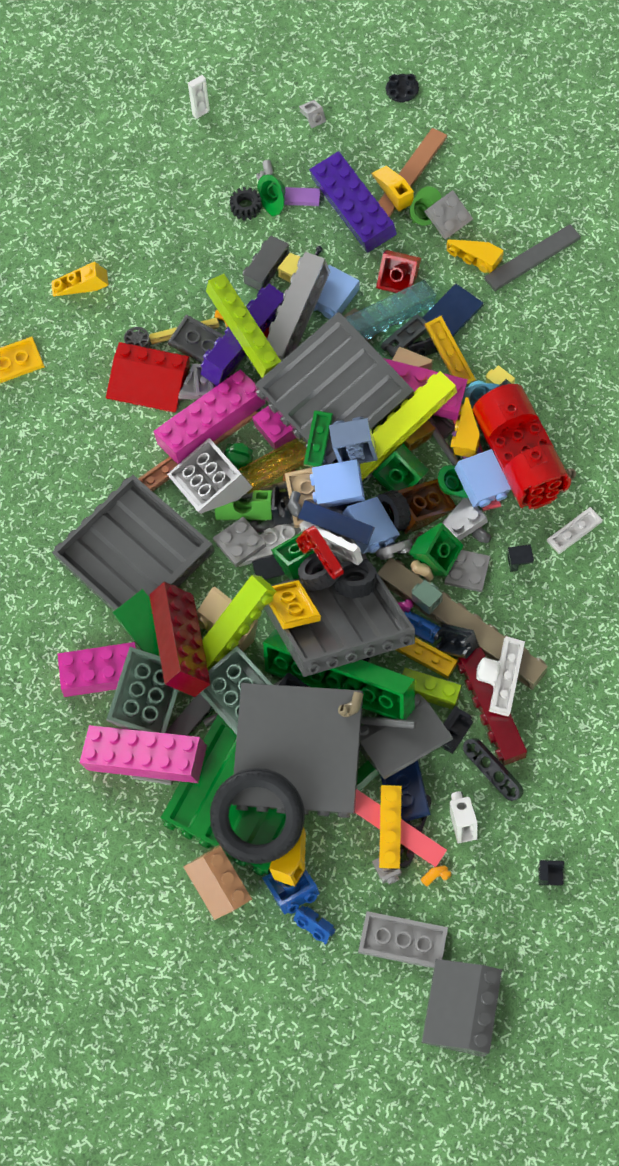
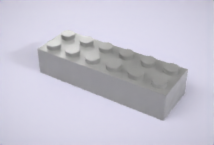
[267,252,330,361]

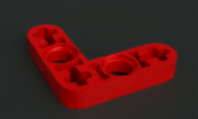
[296,525,343,579]

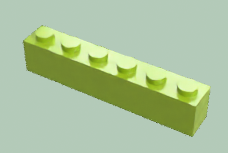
[206,273,281,378]
[202,575,277,671]

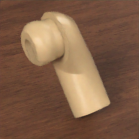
[411,560,433,582]

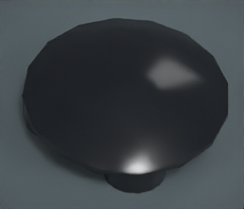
[385,74,419,103]

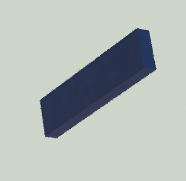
[298,500,375,545]

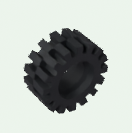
[230,187,262,220]

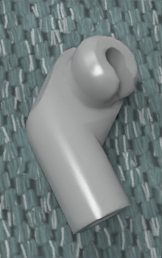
[256,160,273,180]

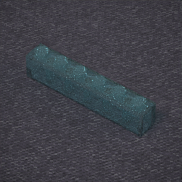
[346,280,436,339]

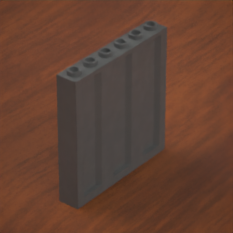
[255,312,414,466]
[52,475,215,611]
[264,558,415,677]

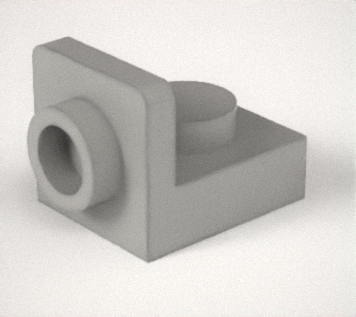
[299,100,326,128]
[372,858,402,885]

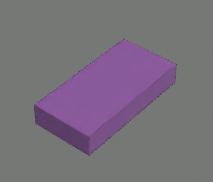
[284,187,320,206]

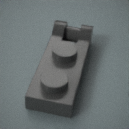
[381,314,427,358]

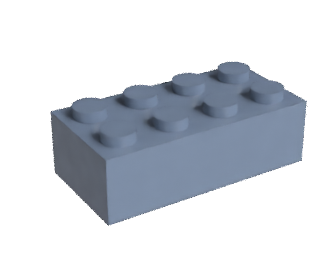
[329,417,378,464]

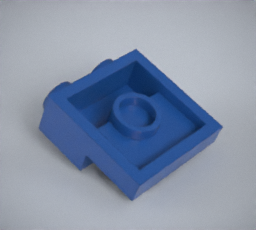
[263,869,320,915]

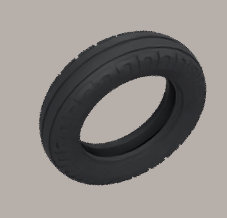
[210,768,305,864]

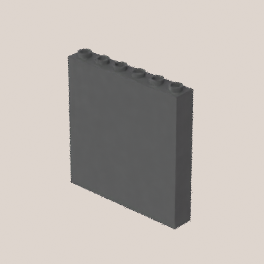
[231,683,363,818]

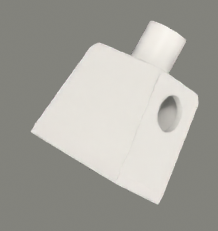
[450,791,477,844]

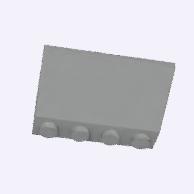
[167,438,252,514]

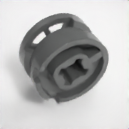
[124,327,151,348]

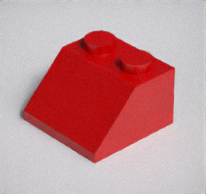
[376,250,421,296]

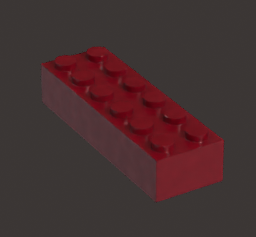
[149,581,210,697]

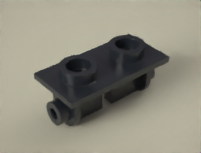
[408,337,438,357]

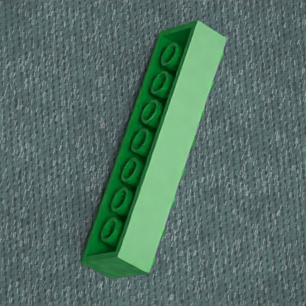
[263,629,415,720]

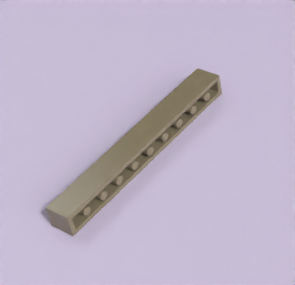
[378,558,548,690]

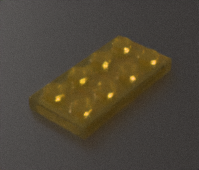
[238,438,307,494]

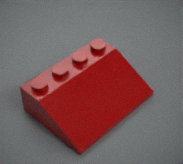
[106,342,191,413]

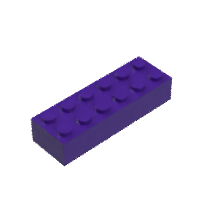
[309,151,397,253]
[201,283,284,386]

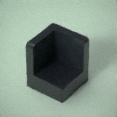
[507,544,534,572]
[538,860,564,886]

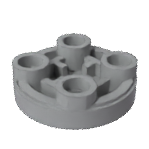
[375,539,413,560]

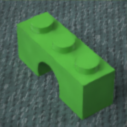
[215,490,273,521]

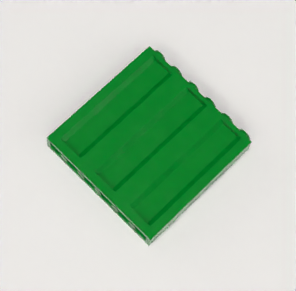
[160,714,286,876]

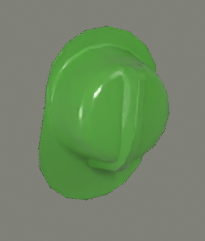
[409,187,442,226]

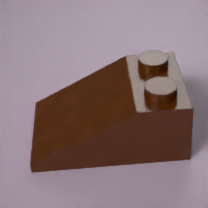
[389,479,456,534]

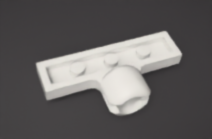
[299,521,363,565]
[476,636,525,716]

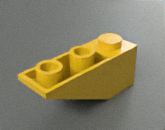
[372,166,414,212]
[446,239,504,273]
[51,261,109,297]
[451,397,480,457]
[269,827,306,887]

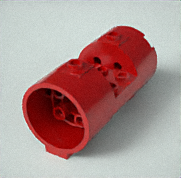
[472,384,571,510]

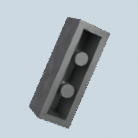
[242,235,290,290]

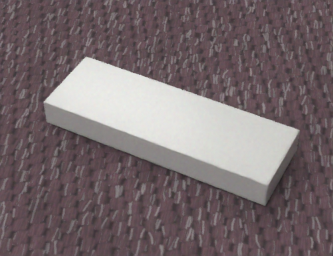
[188,75,210,118]
[547,507,603,554]

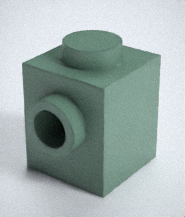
[412,580,443,615]

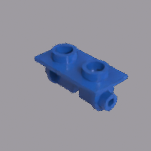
[404,611,441,644]
[293,906,336,944]

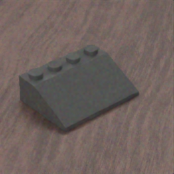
[359,693,453,780]
[421,959,502,1057]

